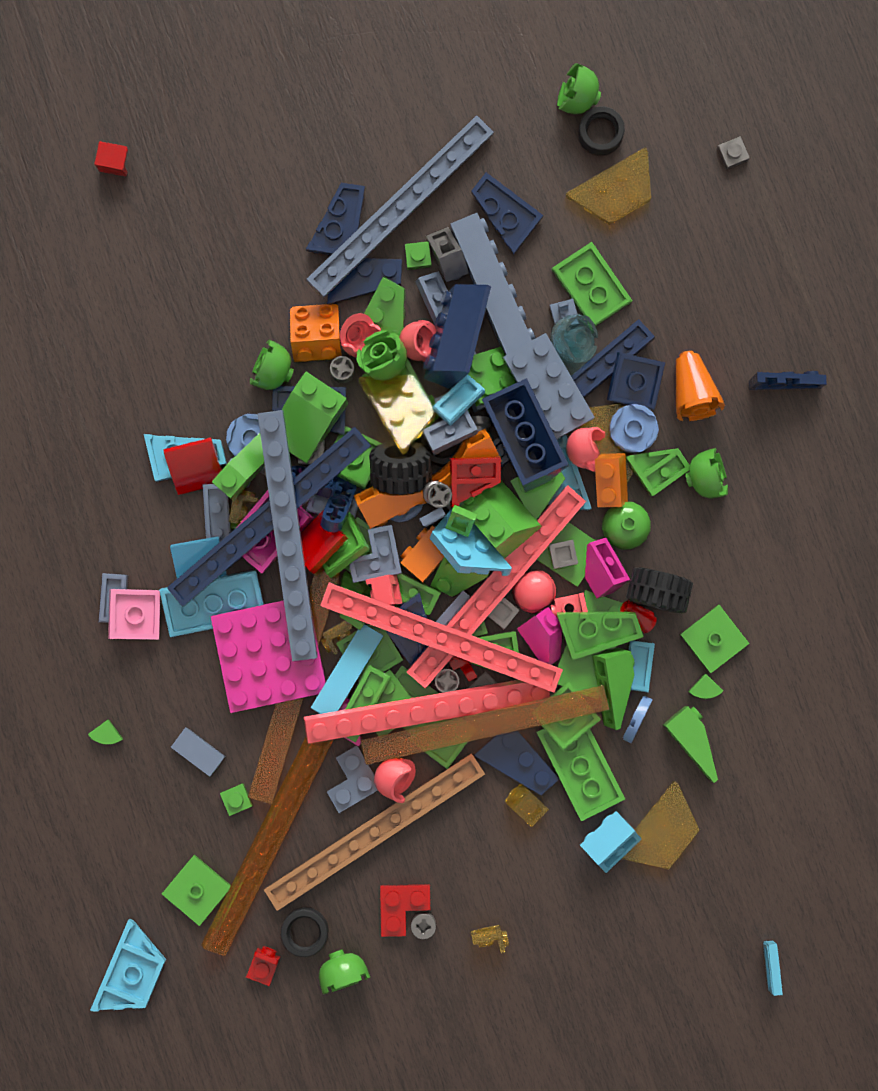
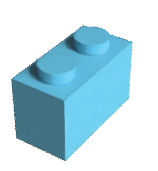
[580,811,642,873]

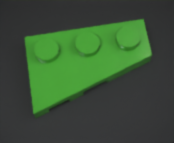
[557,612,643,660]

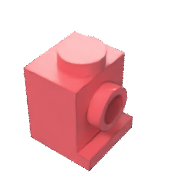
[366,575,403,607]
[550,593,588,623]

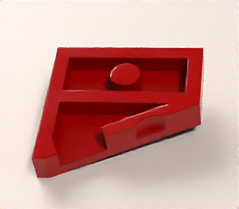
[450,457,501,507]

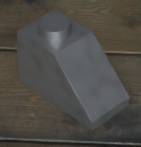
[426,227,469,282]

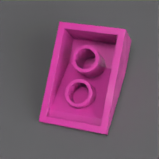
[237,490,314,574]

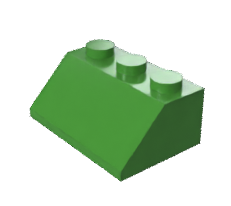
[459,480,542,559]

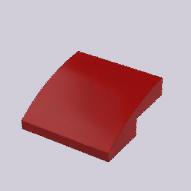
[163,437,222,495]
[301,510,348,574]

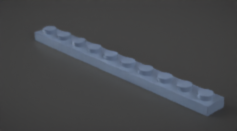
[306,116,494,298]
[258,410,318,661]

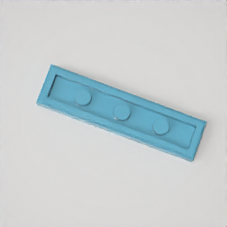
[311,625,383,714]

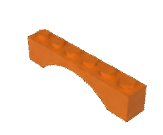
[354,429,502,529]

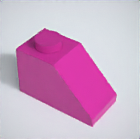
[585,538,630,599]
[517,607,562,665]

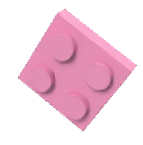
[108,589,160,639]

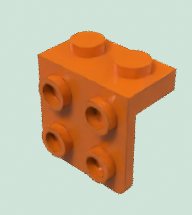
[290,304,342,362]

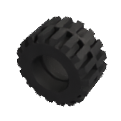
[369,440,432,495]
[626,567,693,614]

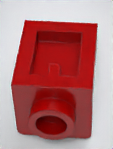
[246,946,281,986]

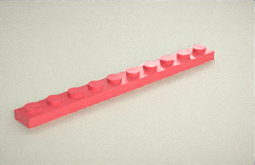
[406,485,586,688]
[320,583,563,693]
[304,680,550,744]

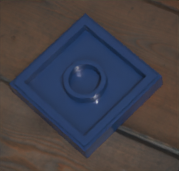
[607,352,666,410]

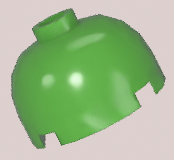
[557,63,601,114]
[357,330,407,381]
[250,340,294,390]
[686,448,728,499]
[602,502,651,550]
[319,950,371,995]

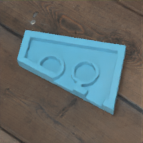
[144,434,227,482]

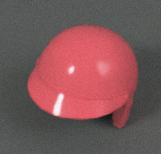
[340,313,382,357]
[399,320,437,362]
[566,427,606,472]
[512,570,556,613]
[374,758,416,803]

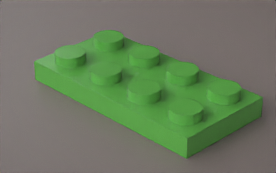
[536,728,625,821]

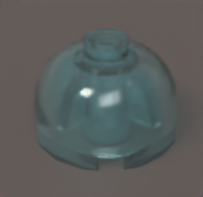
[550,314,598,363]

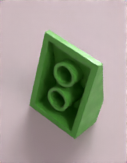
[282,372,348,464]

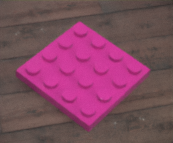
[211,600,326,713]

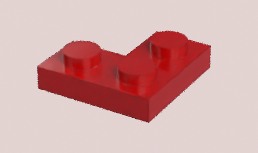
[380,884,430,937]

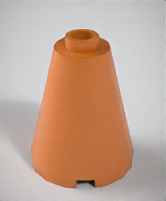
[676,351,725,421]

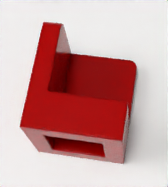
[94,141,128,176]

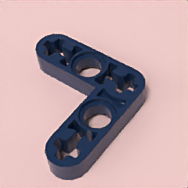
[291,465,356,532]

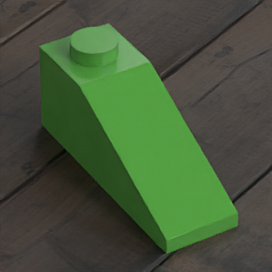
[212,433,265,501]
[593,648,635,730]
[663,706,718,783]

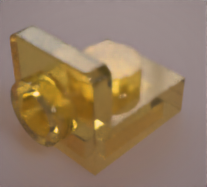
[228,491,260,525]
[321,621,354,655]
[505,784,549,827]
[471,925,509,954]

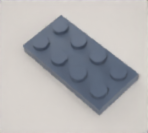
[503,333,595,440]

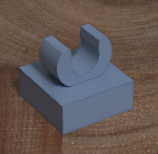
[549,299,580,330]

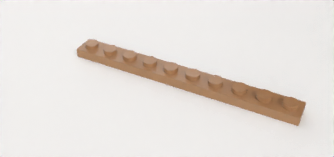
[264,753,485,911]

